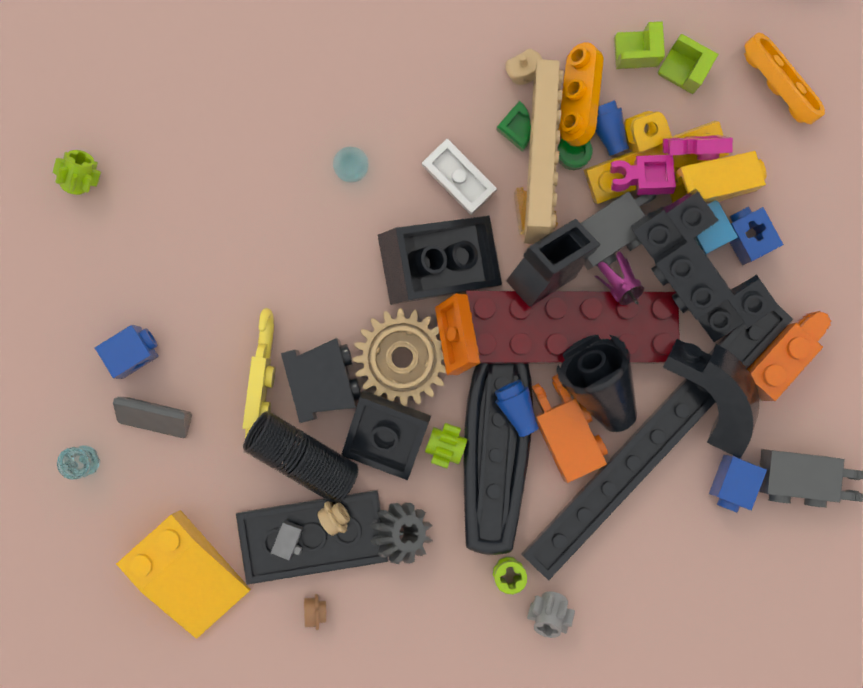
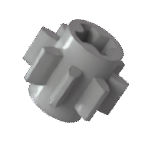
[527,591,575,638]

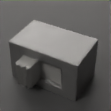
[271,520,304,560]

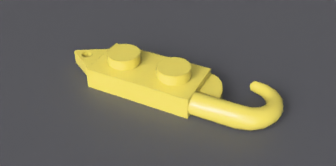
[242,308,275,438]

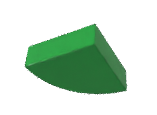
[496,100,531,152]

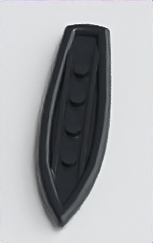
[464,364,533,555]

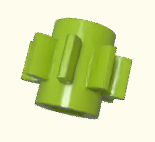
[52,150,101,195]
[425,423,467,469]

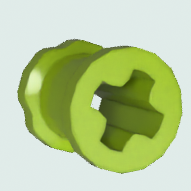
[493,557,527,595]

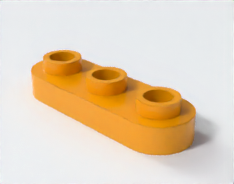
[744,32,825,124]
[558,42,604,146]

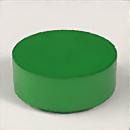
[557,139,593,170]

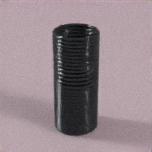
[243,411,359,504]

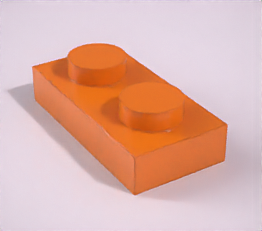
[435,293,480,375]

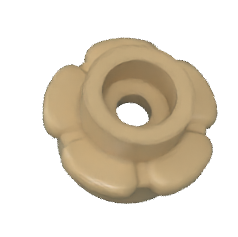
[317,501,350,536]

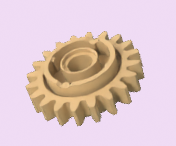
[353,308,446,406]

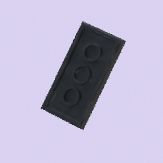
[236,490,389,585]

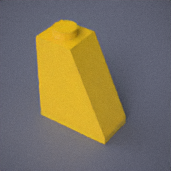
[669,151,767,204]

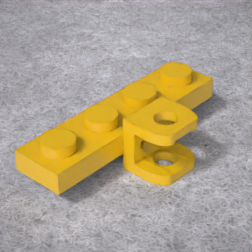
[584,111,729,204]

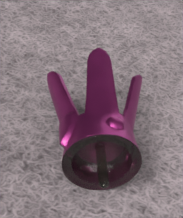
[594,251,644,305]

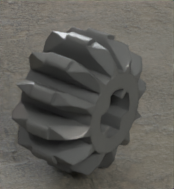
[370,503,433,564]

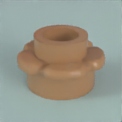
[304,594,326,631]

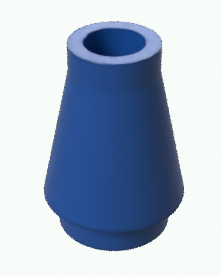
[595,100,629,156]
[495,380,539,437]

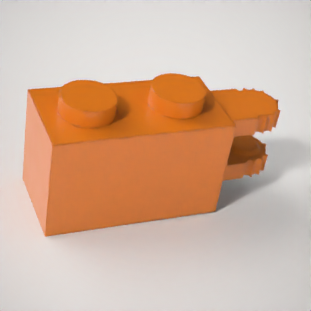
[747,311,831,401]
[531,374,608,483]

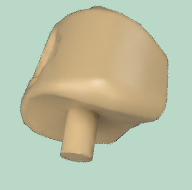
[506,49,542,85]

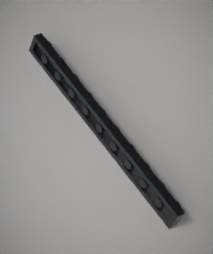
[521,305,793,580]

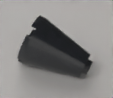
[556,335,637,432]

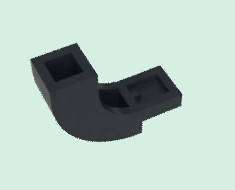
[663,339,759,459]

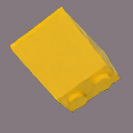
[116,510,251,639]

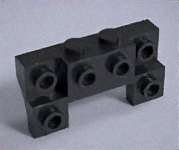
[631,188,779,342]

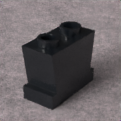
[506,219,600,307]
[281,338,361,423]

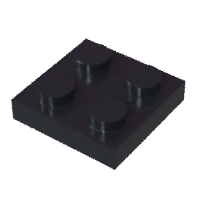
[341,390,431,480]

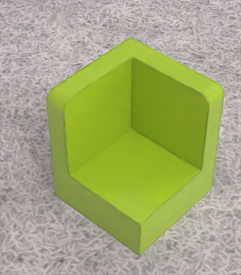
[614,21,665,69]
[658,34,719,94]

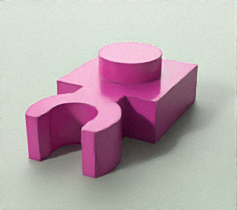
[663,135,733,160]
[610,155,676,195]

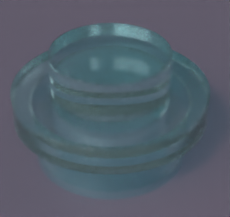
[333,146,369,182]

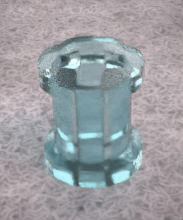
[57,445,100,480]

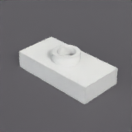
[422,138,497,215]

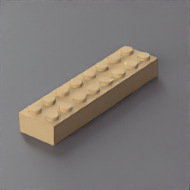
[524,59,563,244]

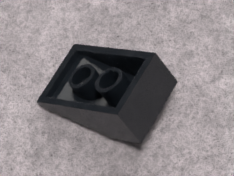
[377,216,502,305]

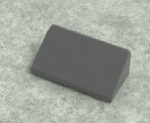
[113,397,192,438]

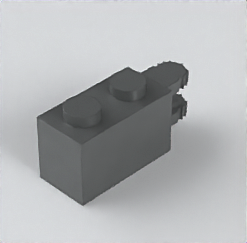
[581,192,663,271]
[759,449,863,508]

